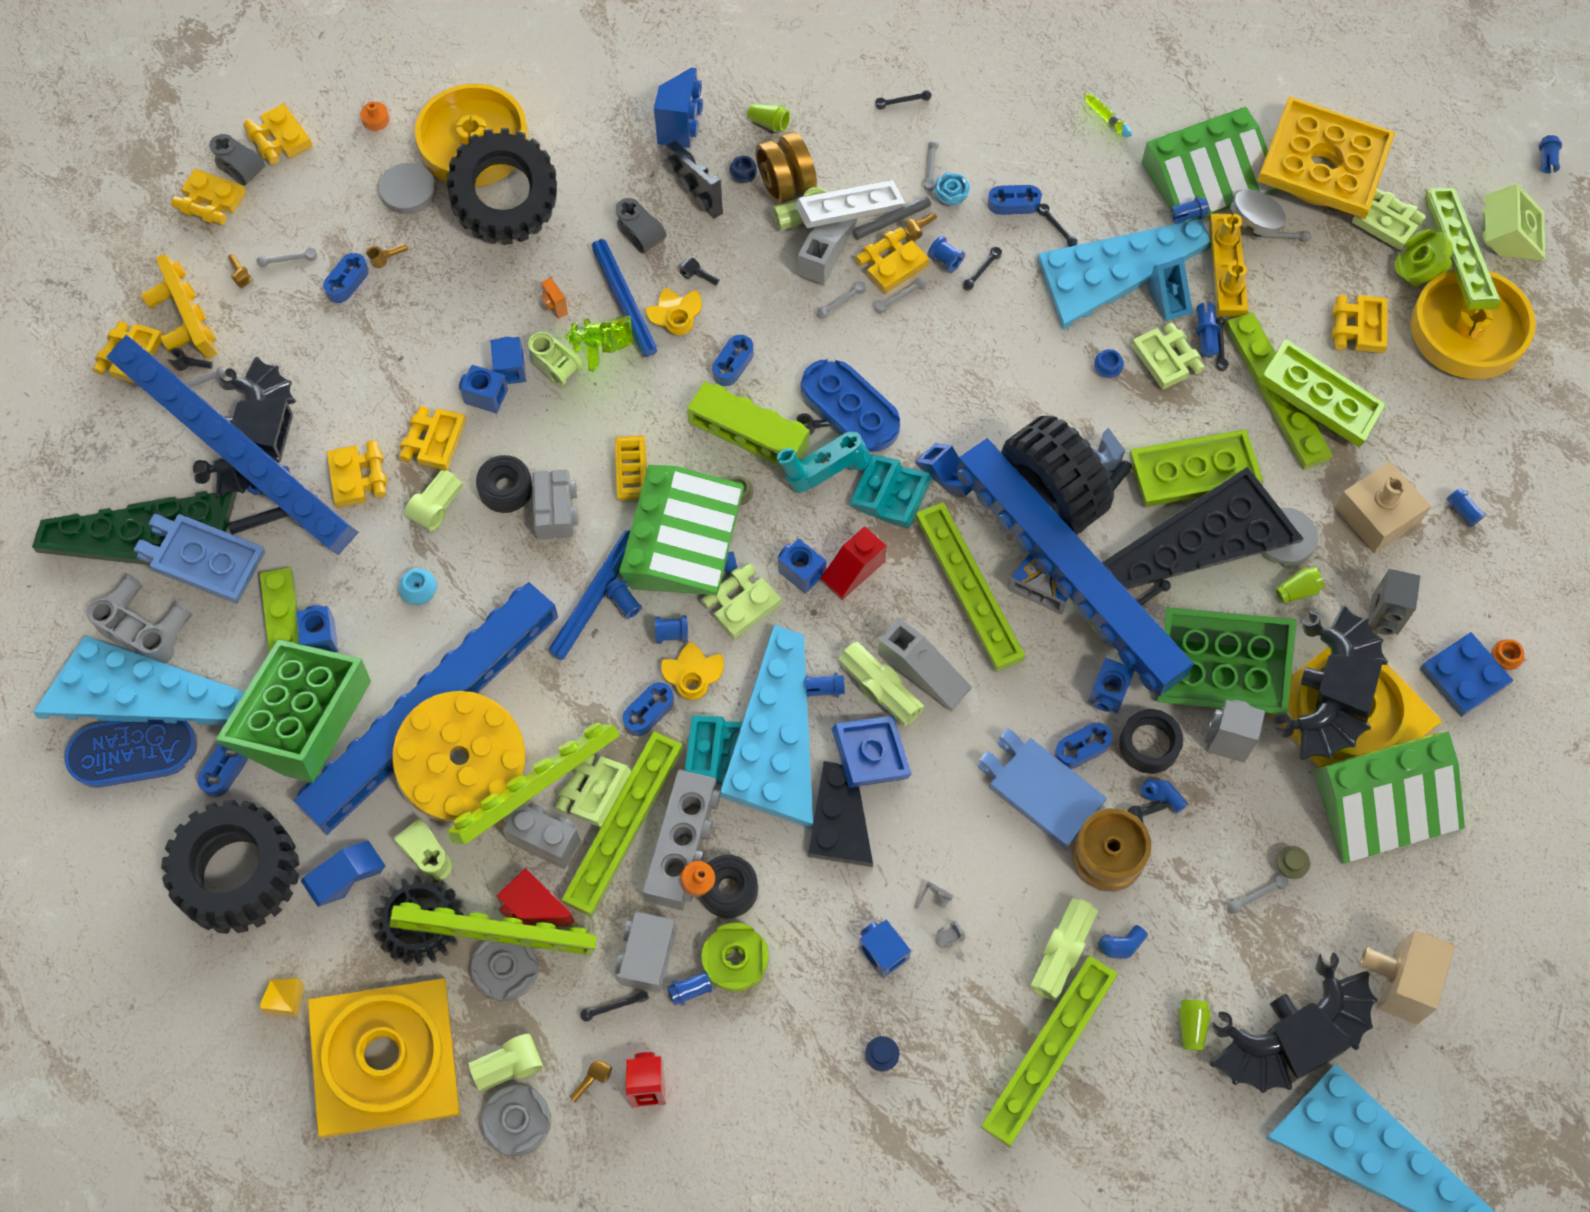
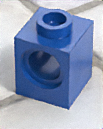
[490,336,527,384]
[459,365,508,414]
[778,538,826,594]
[296,605,338,652]
[1088,657,1135,713]
[859,919,911,979]

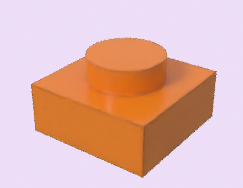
[540,277,568,319]

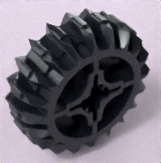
[372,875,465,966]

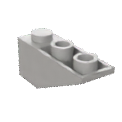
[798,218,858,285]
[878,618,972,711]

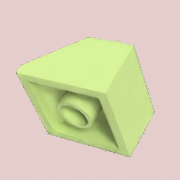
[1482,183,1546,260]

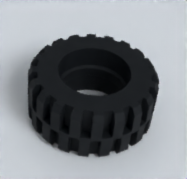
[447,128,557,245]
[1001,416,1114,535]
[161,800,300,934]

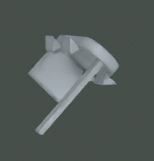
[914,881,953,909]
[936,921,966,948]

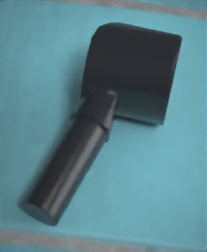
[680,258,720,286]
[168,348,213,371]
[796,413,830,435]
[1127,801,1166,824]

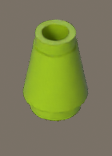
[747,103,790,133]
[1275,566,1325,604]
[1177,1000,1212,1051]

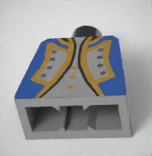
[1009,553,1068,615]

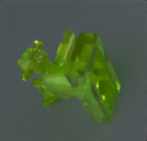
[564,315,633,372]

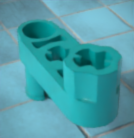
[777,432,871,493]

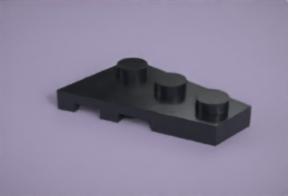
[665,140,723,219]
[808,761,873,867]

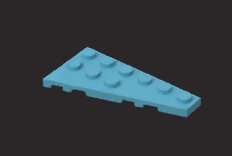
[1038,219,1211,330]
[719,625,813,828]
[33,635,245,725]
[1266,1063,1495,1212]

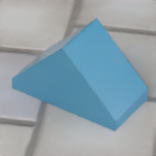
[1148,256,1193,321]

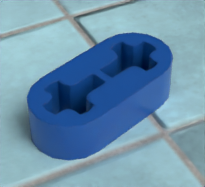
[987,185,1042,215]
[323,253,369,303]
[712,334,754,386]
[622,682,674,736]
[1054,722,1112,769]
[198,744,248,798]

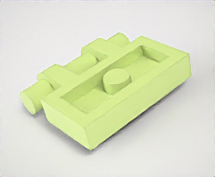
[1352,188,1426,251]
[1131,323,1205,390]
[700,563,782,640]
[554,755,632,827]

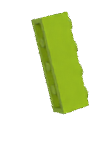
[687,381,810,468]

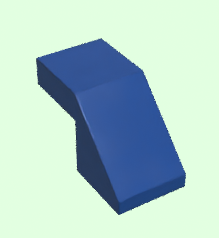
[915,443,972,496]
[301,840,386,907]

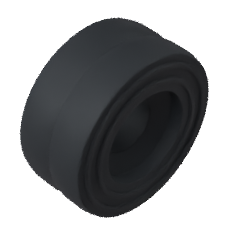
[476,455,533,513]
[699,855,758,918]

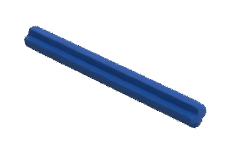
[592,239,657,357]
[549,530,630,660]

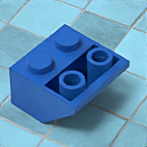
[654,67,703,148]

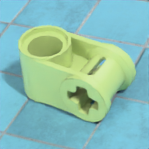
[528,332,583,387]
[394,818,453,882]

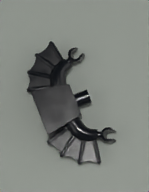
[193,357,296,499]
[1273,605,1388,760]
[1210,952,1377,1093]

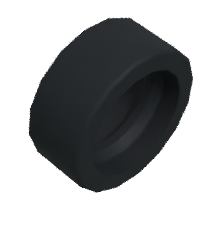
[1119,709,1183,774]

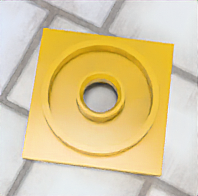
[1257,96,1396,219]
[1268,647,1442,767]
[308,978,460,1139]

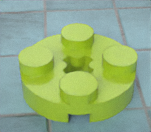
[1395,229,1453,287]
[701,923,769,992]

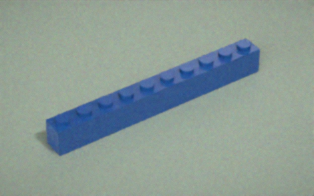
[106,334,359,555]
[957,438,1194,697]
[293,582,558,836]

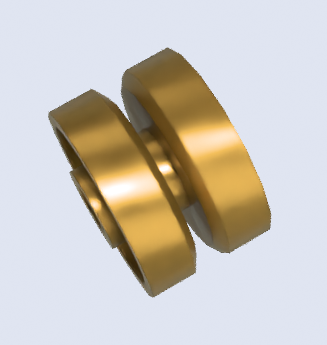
[755,131,817,204]
[1073,808,1151,892]

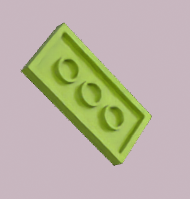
[1258,339,1386,447]
[1129,429,1264,507]

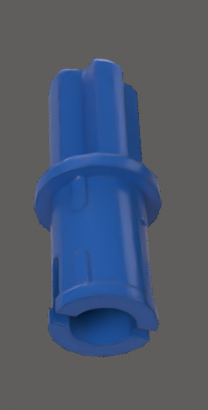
[1196,302,1220,358]

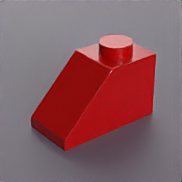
[820,526,887,600]
[496,868,575,927]
[626,1052,666,1108]

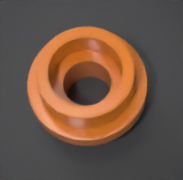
[1491,639,1525,670]

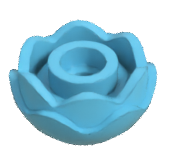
[934,173,970,206]
[398,568,438,605]

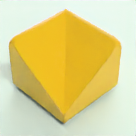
[259,978,305,1017]

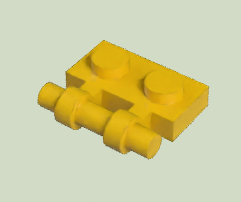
[243,103,313,165]
[171,168,247,225]
[855,227,930,294]
[1332,295,1388,353]
[93,321,163,384]
[399,406,467,471]
[327,440,387,508]

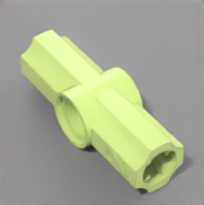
[838,642,924,727]
[1030,898,1098,1001]

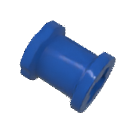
[927,236,966,273]
[655,615,688,644]

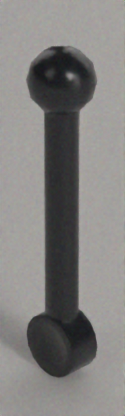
[875,90,932,110]
[1038,204,1078,247]
[963,247,1002,290]
[1216,316,1229,371]
[1137,580,1171,606]
[580,991,649,1022]

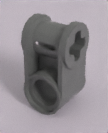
[209,134,265,186]
[616,198,667,254]

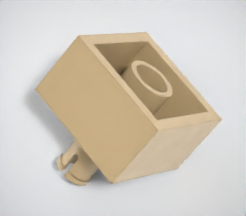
[1335,461,1431,553]
[1359,930,1455,1024]

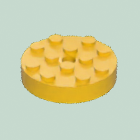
[415,83,529,187]
[1410,269,1536,379]
[392,691,525,824]

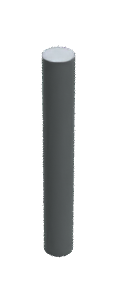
[853,196,932,240]

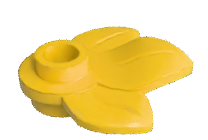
[645,288,702,335]
[661,642,724,701]

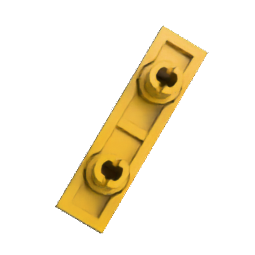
[1209,214,1249,317]
[141,253,218,359]

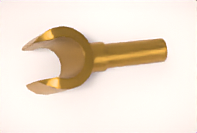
[904,213,937,242]
[366,243,408,268]
[228,254,253,289]
[569,1060,613,1102]

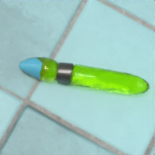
[1084,93,1132,137]

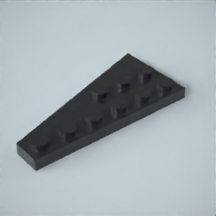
[1102,466,1304,590]

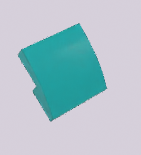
[849,454,932,529]
[685,716,742,784]

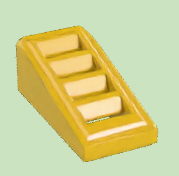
[615,435,647,500]

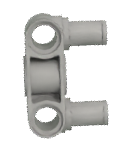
[87,575,192,663]

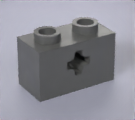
[1368,569,1421,635]

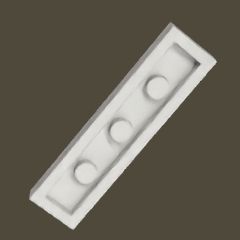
[795,180,905,228]

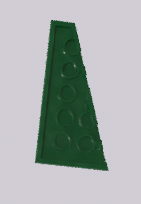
[32,491,237,565]

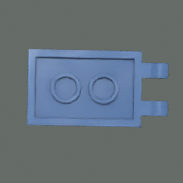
[134,514,265,604]
[978,728,1107,849]

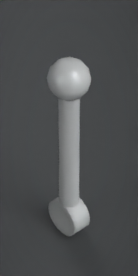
[924,140,939,191]
[1250,229,1311,242]
[257,248,317,267]
[875,277,927,313]
[817,281,866,318]
[186,367,227,388]
[1228,875,1288,914]

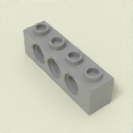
[643,769,720,911]

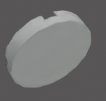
[379,163,436,214]
[1231,189,1286,236]
[1261,507,1318,566]
[471,941,539,1002]
[481,1085,551,1156]

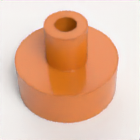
[360,101,390,131]
[680,861,715,897]

